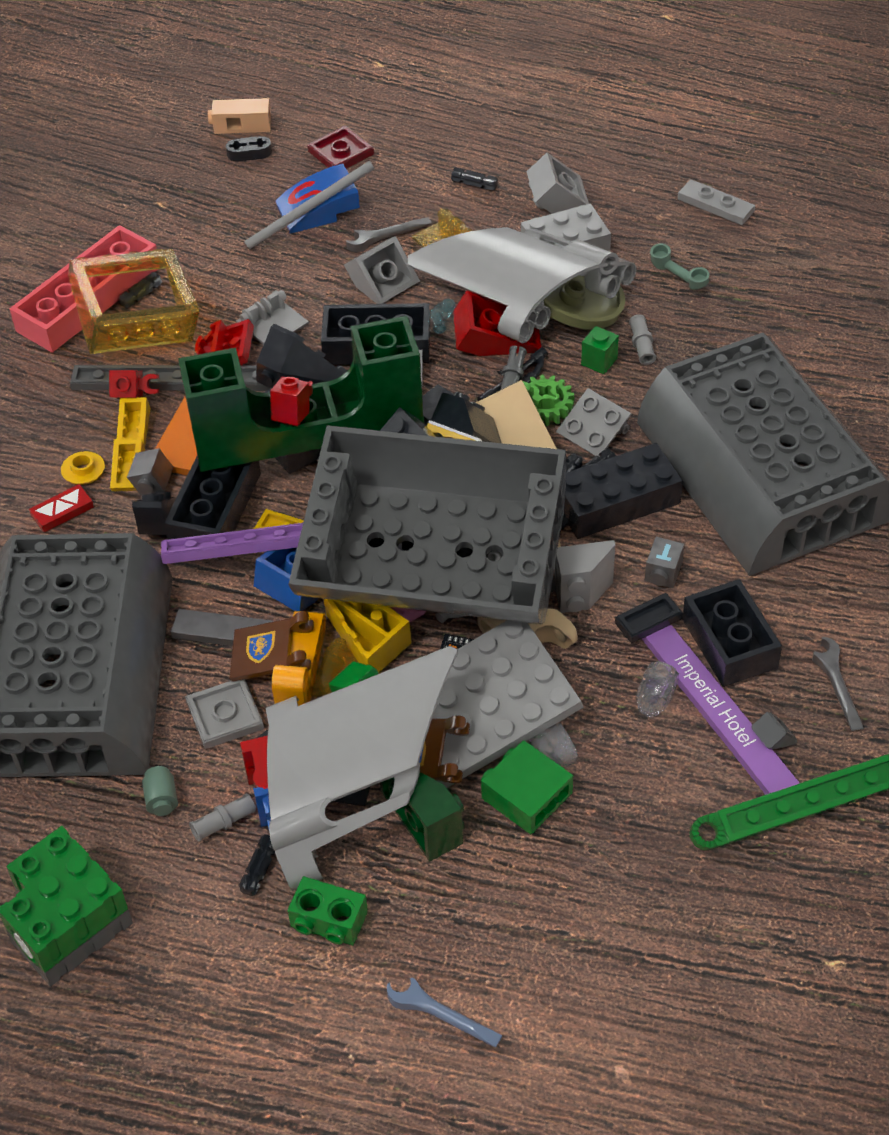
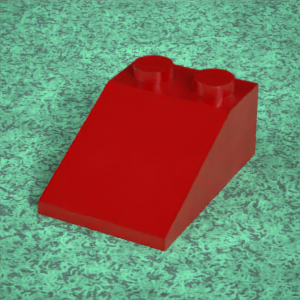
[453,291,541,356]

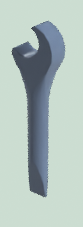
[387,978,502,1048]

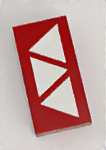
[29,484,94,532]

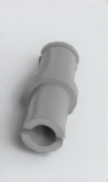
[629,315,656,365]
[189,793,256,842]

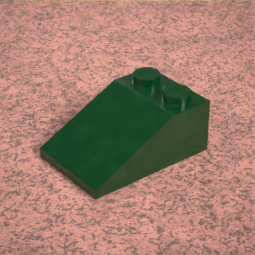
[380,772,465,862]

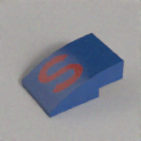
[275,163,360,234]

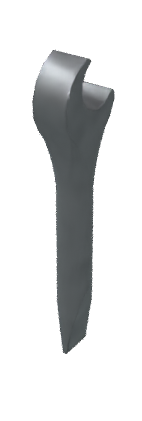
[346,217,432,252]
[812,637,864,731]

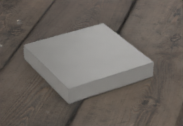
[185,679,264,749]

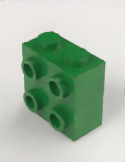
[481,740,573,835]

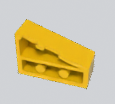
[323,599,412,673]

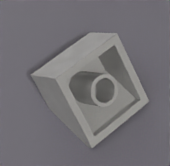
[527,152,589,214]
[344,236,420,304]
[554,540,615,613]

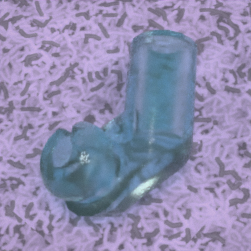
[430,298,456,334]

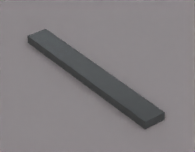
[70,365,271,391]

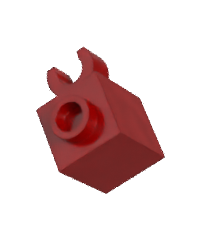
[109,370,159,398]
[270,376,313,426]

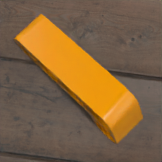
[272,611,326,706]

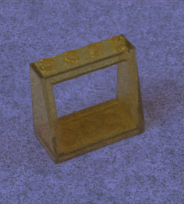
[68,249,199,354]

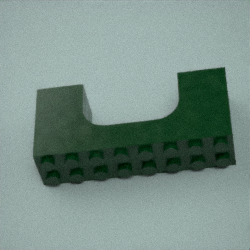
[178,316,424,472]

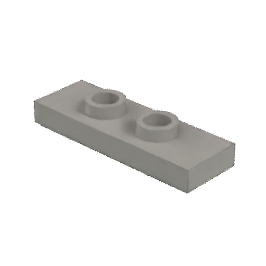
[678,179,755,225]

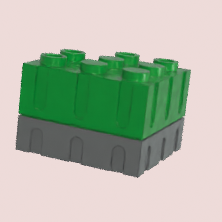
[0,826,133,987]

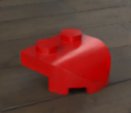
[195,319,254,366]

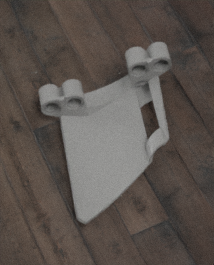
[408,227,636,343]
[266,646,458,891]

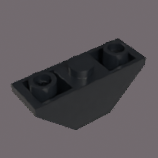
[132,491,177,535]

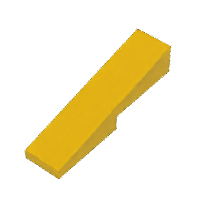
[110,397,151,491]

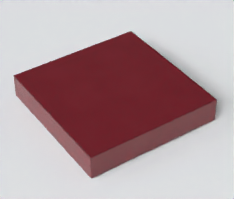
[307,126,374,169]

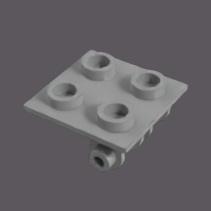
[236,290,309,344]
[556,388,632,457]

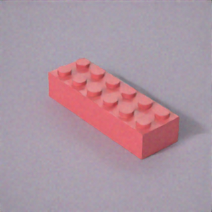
[9,225,160,353]

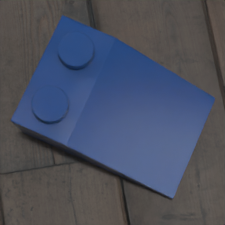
[253,547,319,611]

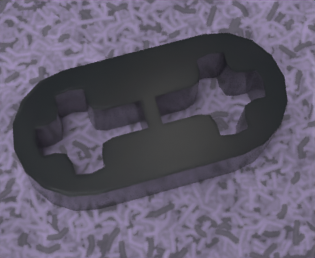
[226,136,272,162]

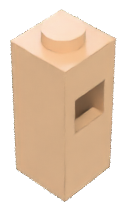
[208,98,271,134]

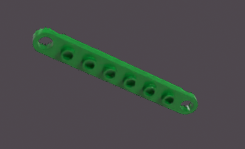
[690,754,889,850]

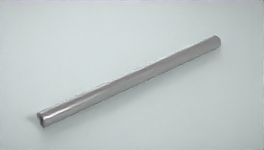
[244,161,374,250]

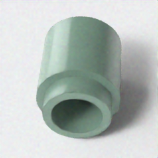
[142,766,178,816]

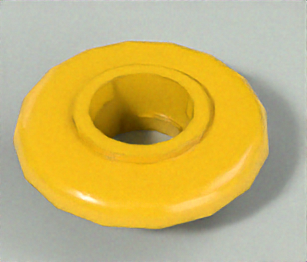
[61,451,105,485]

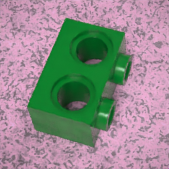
[287,876,368,946]

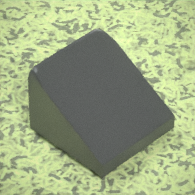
[752,712,797,749]

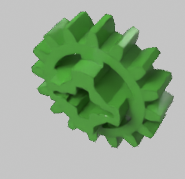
[523,374,575,426]

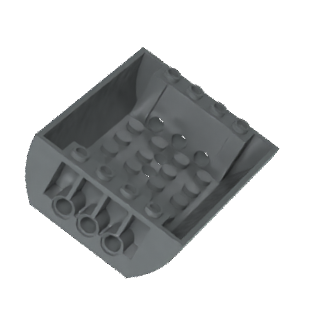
[637,333,889,576]
[289,426,566,624]
[0,533,173,777]

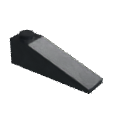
[256,324,348,388]

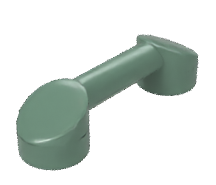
[650,243,710,290]

